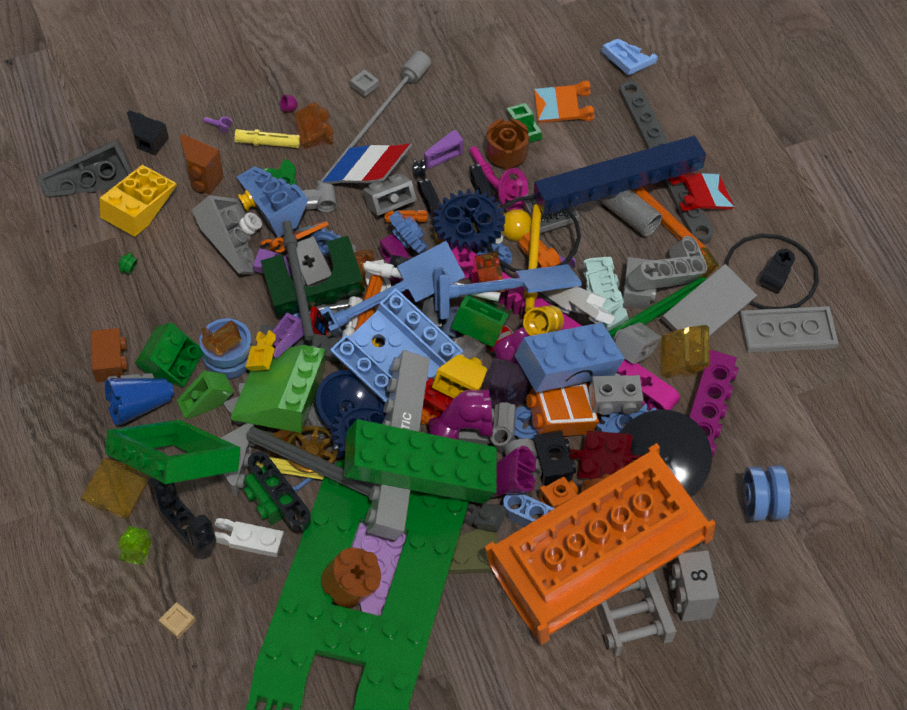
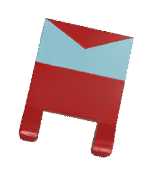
[668,173,734,211]

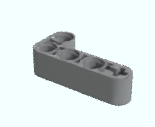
[628,236,707,290]

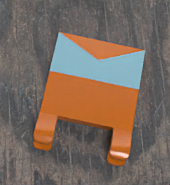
[534,81,594,123]
[260,221,328,253]

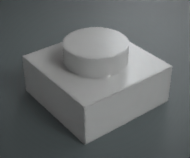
[350,70,379,97]

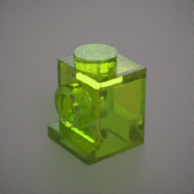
[119,526,152,565]

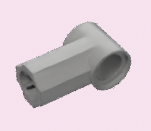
[302,183,337,212]
[490,402,517,454]

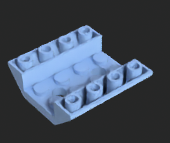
[330,288,463,402]

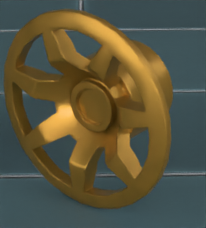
[287,426,338,473]

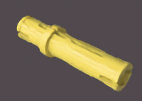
[235,129,300,149]

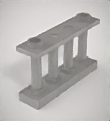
[597,572,676,657]

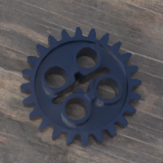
[433,189,505,253]
[329,401,386,464]

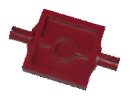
[569,430,642,480]

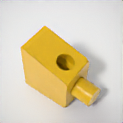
[432,355,487,398]

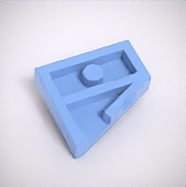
[601,39,658,75]

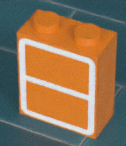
[526,382,599,436]

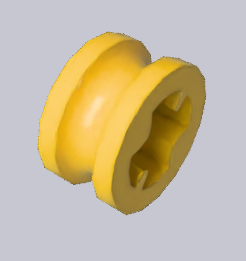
[237,190,256,212]

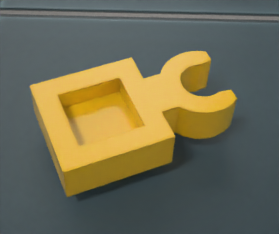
[245,330,276,371]

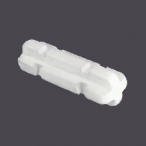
[342,296,363,338]

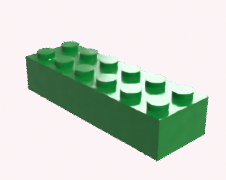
[344,419,497,504]

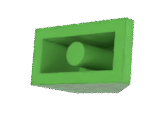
[177,370,234,419]

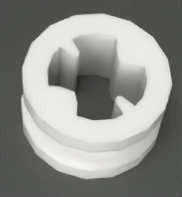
[239,212,262,235]

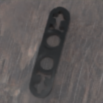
[248,452,311,531]

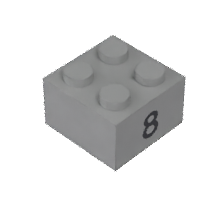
[668,551,719,622]

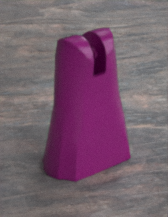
[491,445,536,498]

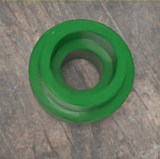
[118,252,138,274]

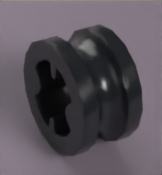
[413,159,426,179]

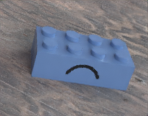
[515,323,625,392]

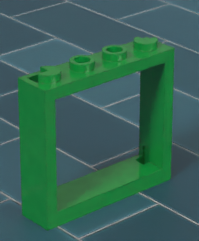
[105,420,241,484]

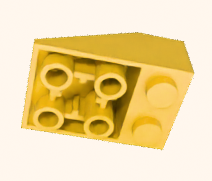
[99,164,177,237]

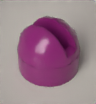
[280,94,298,112]

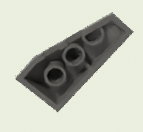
[37,138,133,197]

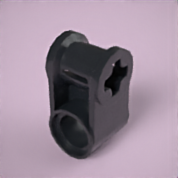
[759,249,795,293]

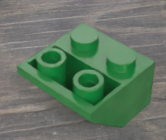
[135,322,202,388]

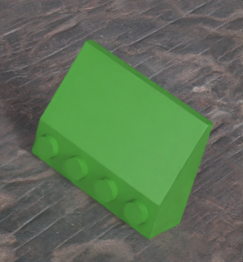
[231,345,326,433]

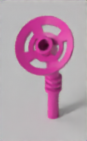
[469,146,528,211]

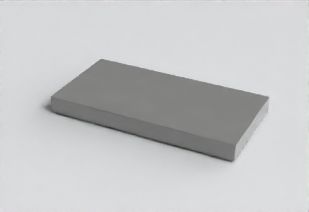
[661,264,757,351]
[739,306,839,353]

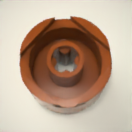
[485,119,529,170]
[321,547,381,607]

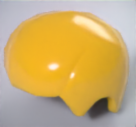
[502,209,532,242]

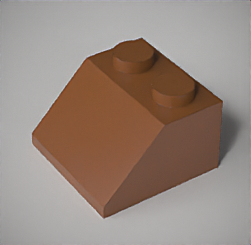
[180,134,224,195]

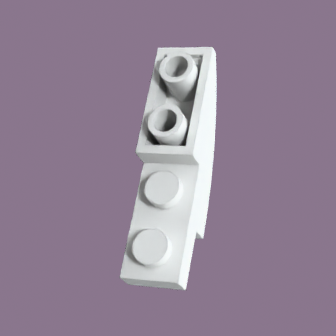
[540,286,615,325]

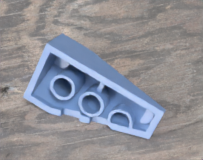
[237,166,308,238]

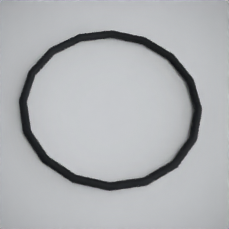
[488,195,581,272]
[724,233,819,310]

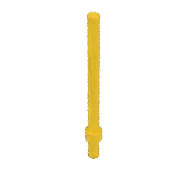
[524,204,541,312]

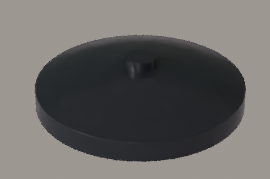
[620,410,712,498]

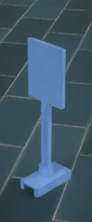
[320,241,465,338]
[434,264,581,319]

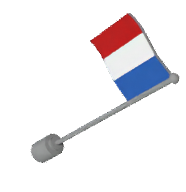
[317,51,431,186]

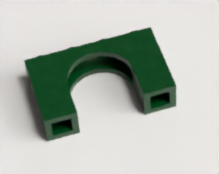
[260,235,365,317]

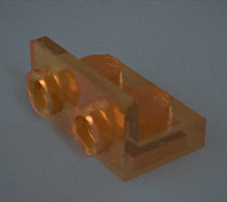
[294,102,334,149]

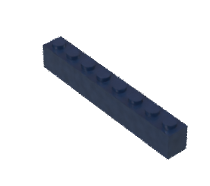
[533,135,706,215]

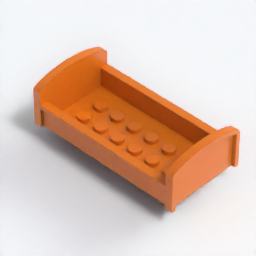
[484,443,716,645]

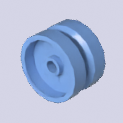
[199,318,252,379]
[743,465,790,521]

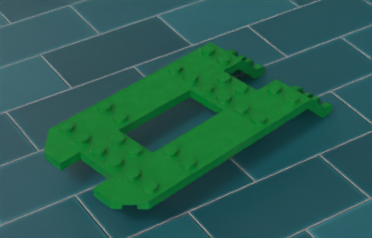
[245,459,469,710]

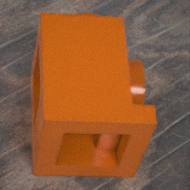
[538,477,578,508]

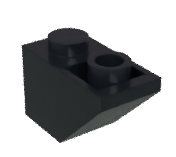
[127,110,169,156]

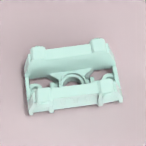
[584,257,629,331]

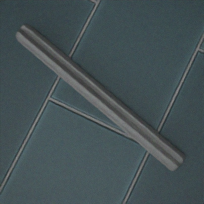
[246,427,375,496]

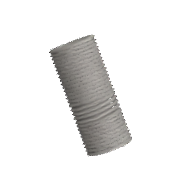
[598,190,662,236]

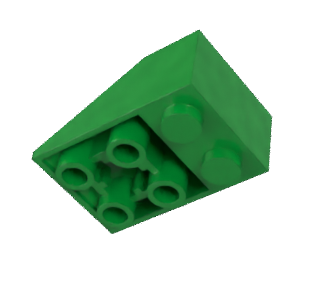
[451,295,513,347]

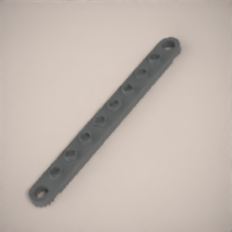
[620,81,713,244]

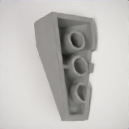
[192,195,257,275]

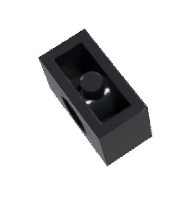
[533,430,576,487]

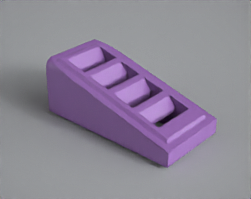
[424,130,463,169]
[271,313,304,359]

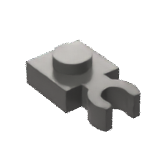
[464,503,508,531]

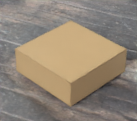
[158,602,196,639]

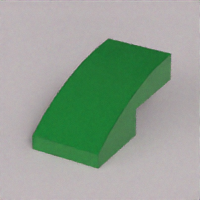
[506,103,542,143]

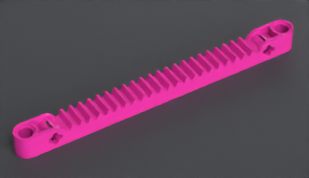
[440,241,680,410]

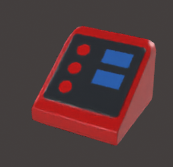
[310,306,329,336]

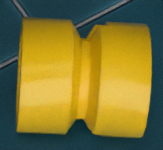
[523,305,564,336]

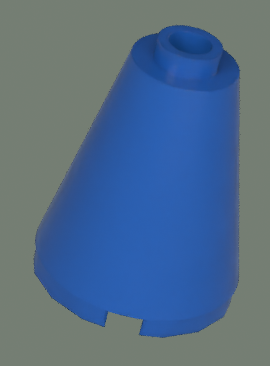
[104,378,174,425]

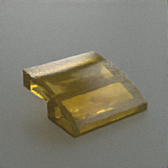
[662,325,710,378]
[80,458,150,519]

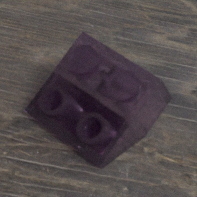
[485,358,533,409]

